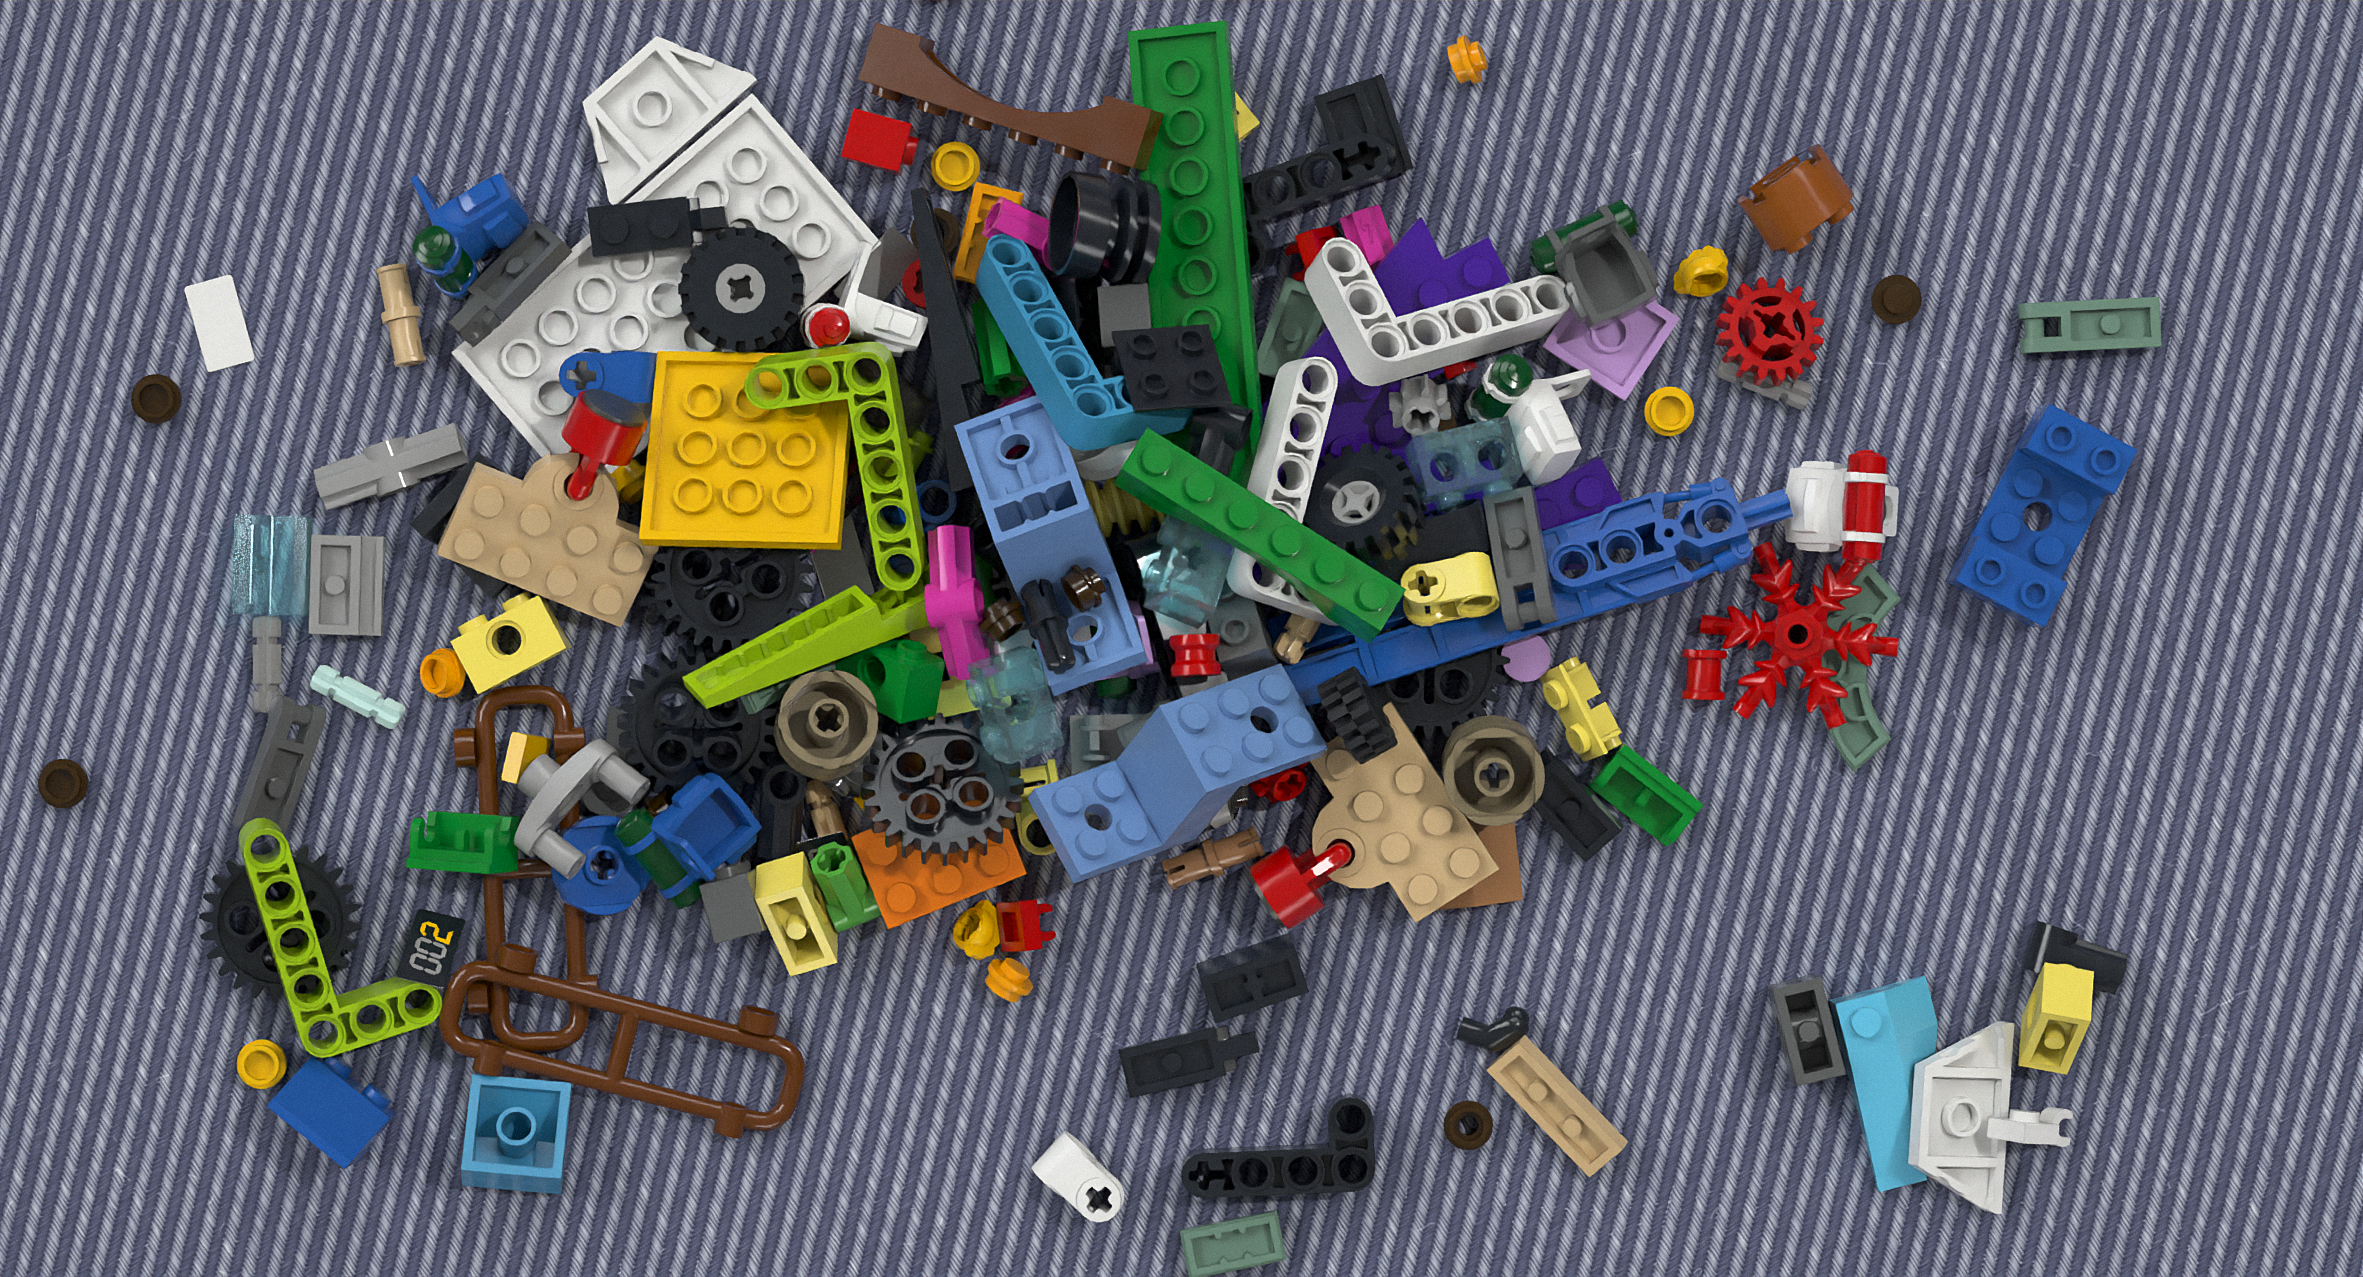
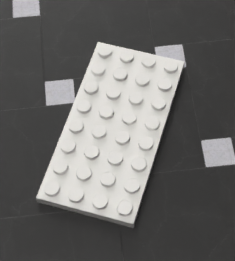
[451,94,882,475]

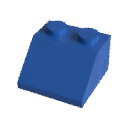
[267,1055,397,1169]

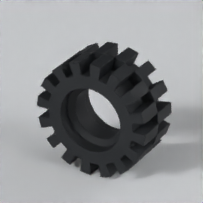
[1318,666,1398,764]

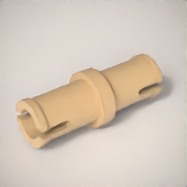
[376,263,426,367]

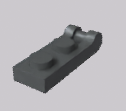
[1483,486,1558,632]
[232,694,326,839]

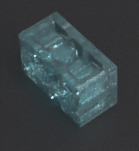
[1405,416,1524,509]

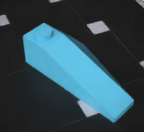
[1829,975,1938,1192]

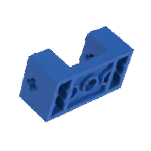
[1945,403,2138,627]

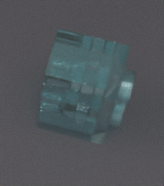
[1143,515,1235,629]
[966,646,1065,764]

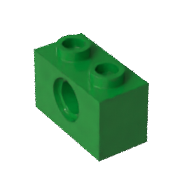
[834,636,945,724]

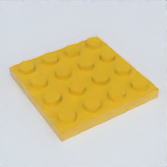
[639,351,852,550]

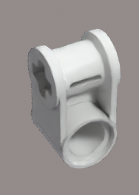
[1031,1131,1125,1222]

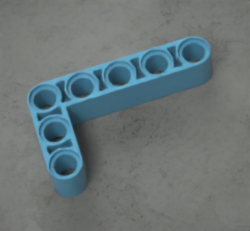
[975,234,1195,451]

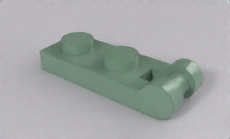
[2018,297,2162,354]

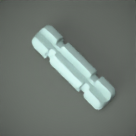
[310,665,405,729]

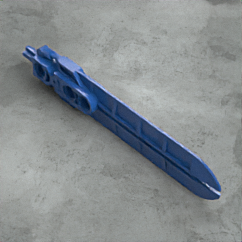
[1225,477,1793,707]

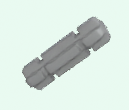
[1716,352,1813,410]
[252,616,282,713]

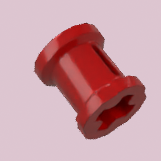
[1681,649,1727,700]

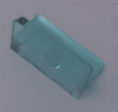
[232,514,313,616]

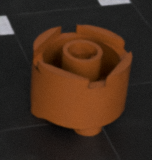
[1737,144,1855,255]

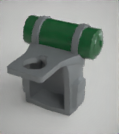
[1529,199,1659,330]

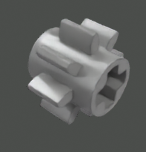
[1389,374,1451,438]

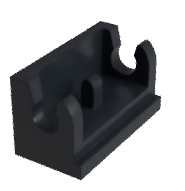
[1196,933,1309,1023]

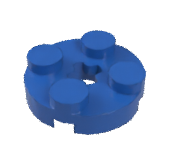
[551,815,650,915]

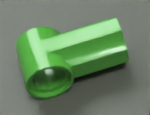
[810,841,882,933]

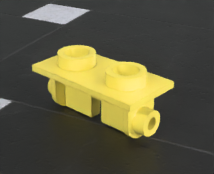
[1540,655,1622,763]

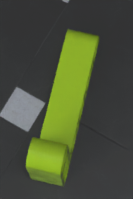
[744,342,927,591]
[238,818,442,1058]

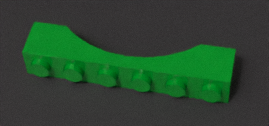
[1113,427,1406,644]

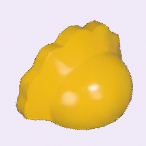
[1674,245,1728,297]
[952,900,1000,961]

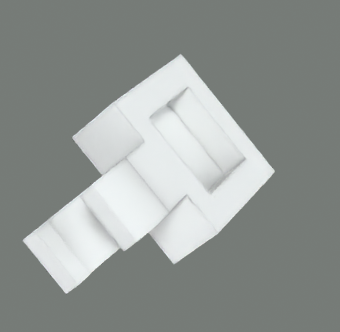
[1987,1107,2073,1147]

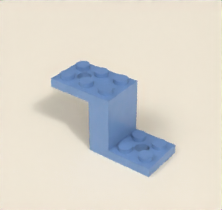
[954,395,1149,696]
[1028,663,1328,884]

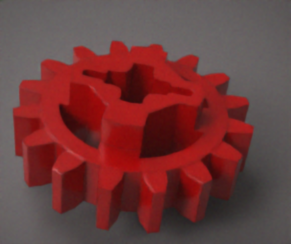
[1715,277,1824,387]

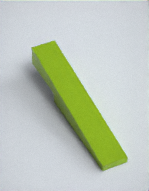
[682,563,931,709]

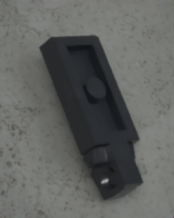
[587,196,729,258]
[1533,747,1624,862]
[1118,1025,1260,1098]

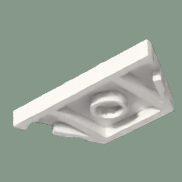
[582,36,758,205]
[1908,1021,2014,1214]

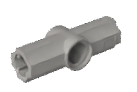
[313,423,470,510]

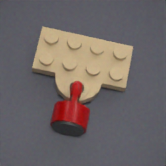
[437,389,660,627]
[1248,701,1500,930]

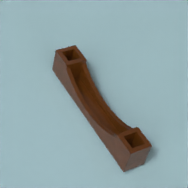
[858,22,1164,176]

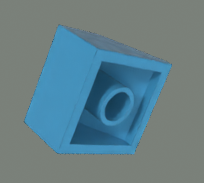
[461,1074,572,1194]

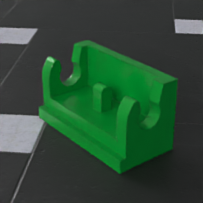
[1588,743,1703,847]
[406,811,519,874]

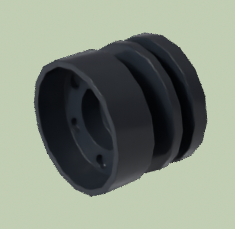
[1048,170,1162,285]

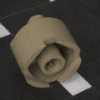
[773,670,878,781]
[1441,715,1545,826]

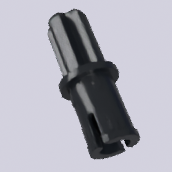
[1020,579,1076,675]

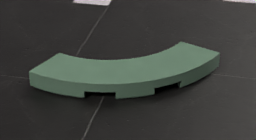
[1820,564,1901,772]

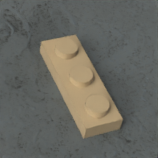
[1486,1035,1628,1178]

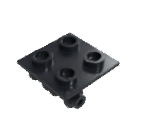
[1111,324,1232,413]

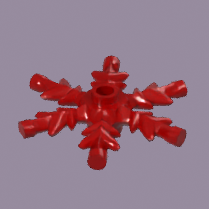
[1700,542,1899,731]

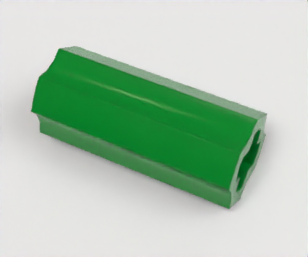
[971,296,1029,399]

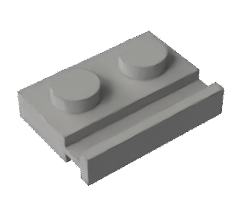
[309,535,386,636]

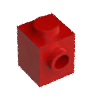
[841,108,920,176]

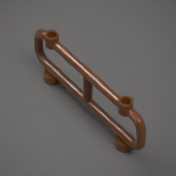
[454,685,599,1052]
[439,942,805,1138]

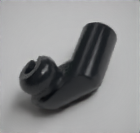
[1456,1006,1530,1052]

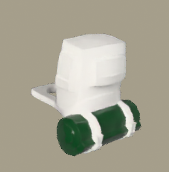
[1463,354,1592,485]

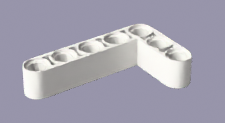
[1304,238,1570,386]
[1226,356,1339,626]

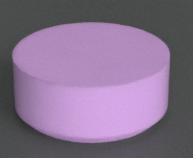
[1500,634,1551,682]

